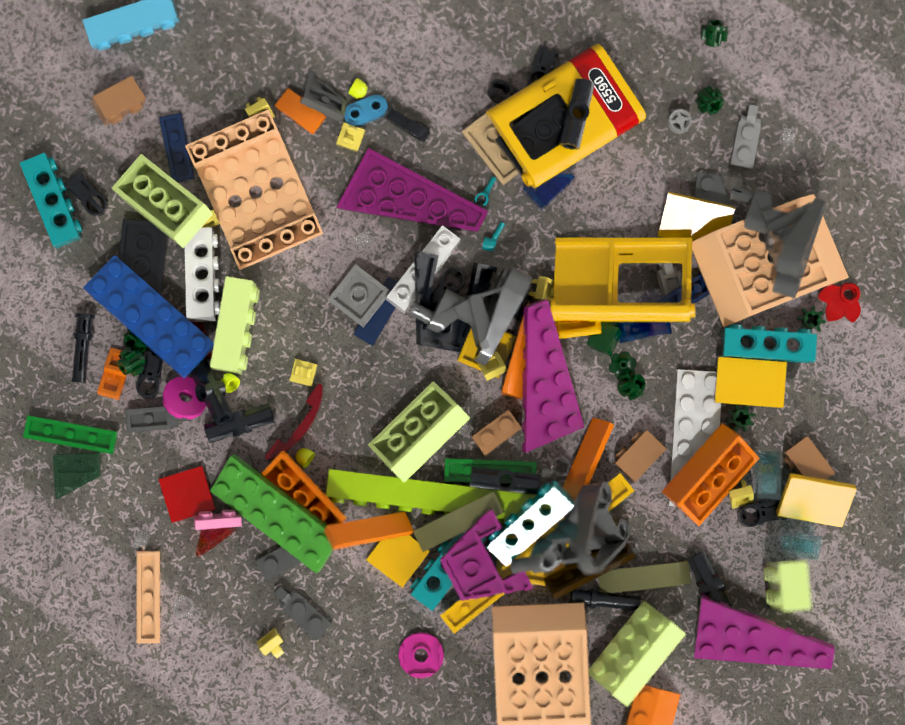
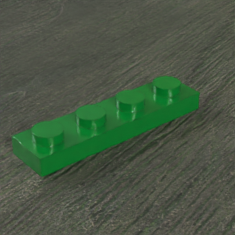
[23,415,118,454]
[444,458,537,484]

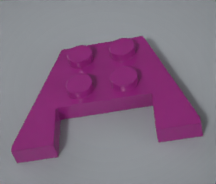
[440,508,533,601]

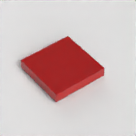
[158,466,216,523]

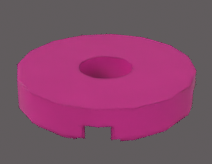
[162,376,206,420]
[398,632,444,678]

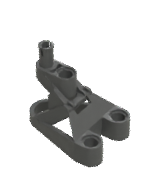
[730,185,826,299]
[407,267,532,366]
[510,482,629,574]

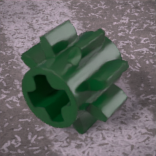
[700,19,728,47]
[695,86,725,115]
[796,306,826,333]
[123,329,148,353]
[117,347,146,377]
[617,370,646,401]
[727,405,755,432]

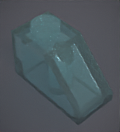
[754,453,781,500]
[782,532,822,560]

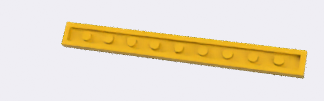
[440,473,634,634]

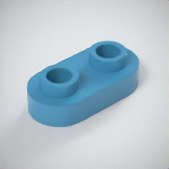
[344,95,388,127]

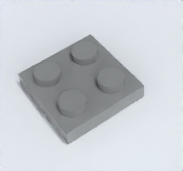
[327,264,391,328]

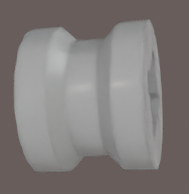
[668,109,692,134]

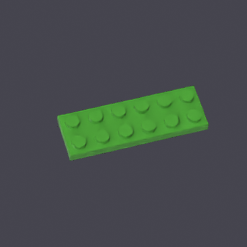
[210,454,333,574]

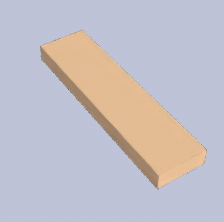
[136,551,160,643]

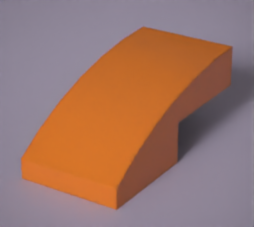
[274,88,326,135]
[97,348,127,400]

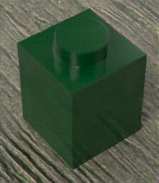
[587,322,622,357]

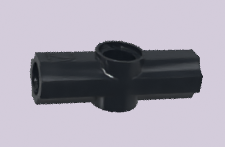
[559,78,595,150]
[190,358,234,425]
[203,404,275,443]
[470,467,541,495]
[686,551,732,608]

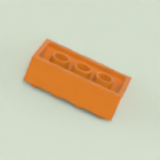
[501,303,555,401]
[661,423,760,526]
[261,450,347,525]
[625,684,681,725]

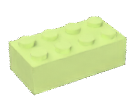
[112,154,213,248]
[210,276,260,375]
[368,381,470,482]
[763,560,811,611]
[588,601,685,706]

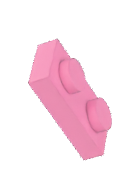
[193,509,242,530]

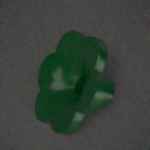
[609,351,637,380]

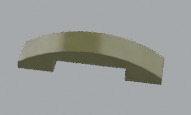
[413,491,504,552]
[598,561,691,593]

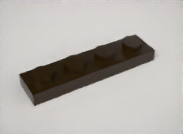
[543,542,635,599]

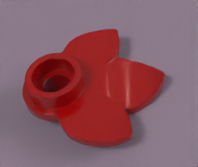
[818,282,861,323]

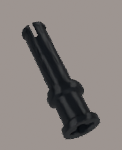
[71,313,95,383]
[570,588,641,611]

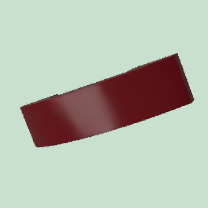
[265,384,324,460]

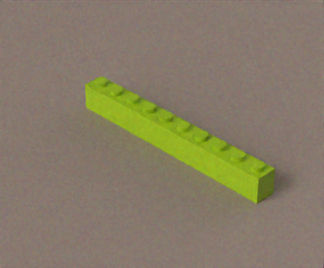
[326,469,554,525]

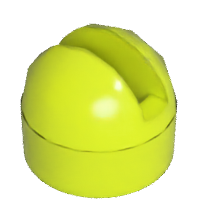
[348,78,367,98]
[220,373,240,393]
[295,448,315,468]

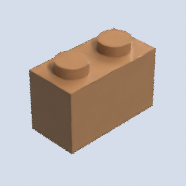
[91,76,146,126]
[471,410,522,456]
[614,430,667,482]
[783,436,835,480]

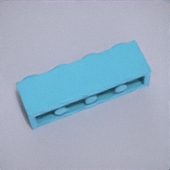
[83,0,179,51]

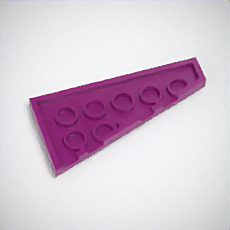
[336,148,488,232]
[522,299,584,452]
[694,594,835,669]

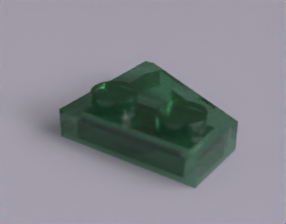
[53,452,101,499]

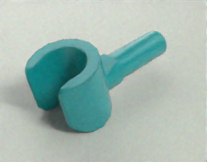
[475,176,496,206]
[482,222,505,251]

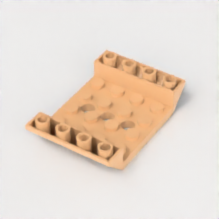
[185,109,323,270]
[692,194,849,328]
[492,602,590,725]

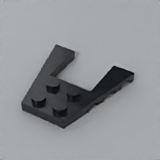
[414,251,498,352]

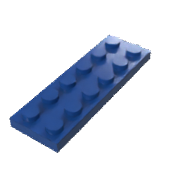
[83,255,214,378]

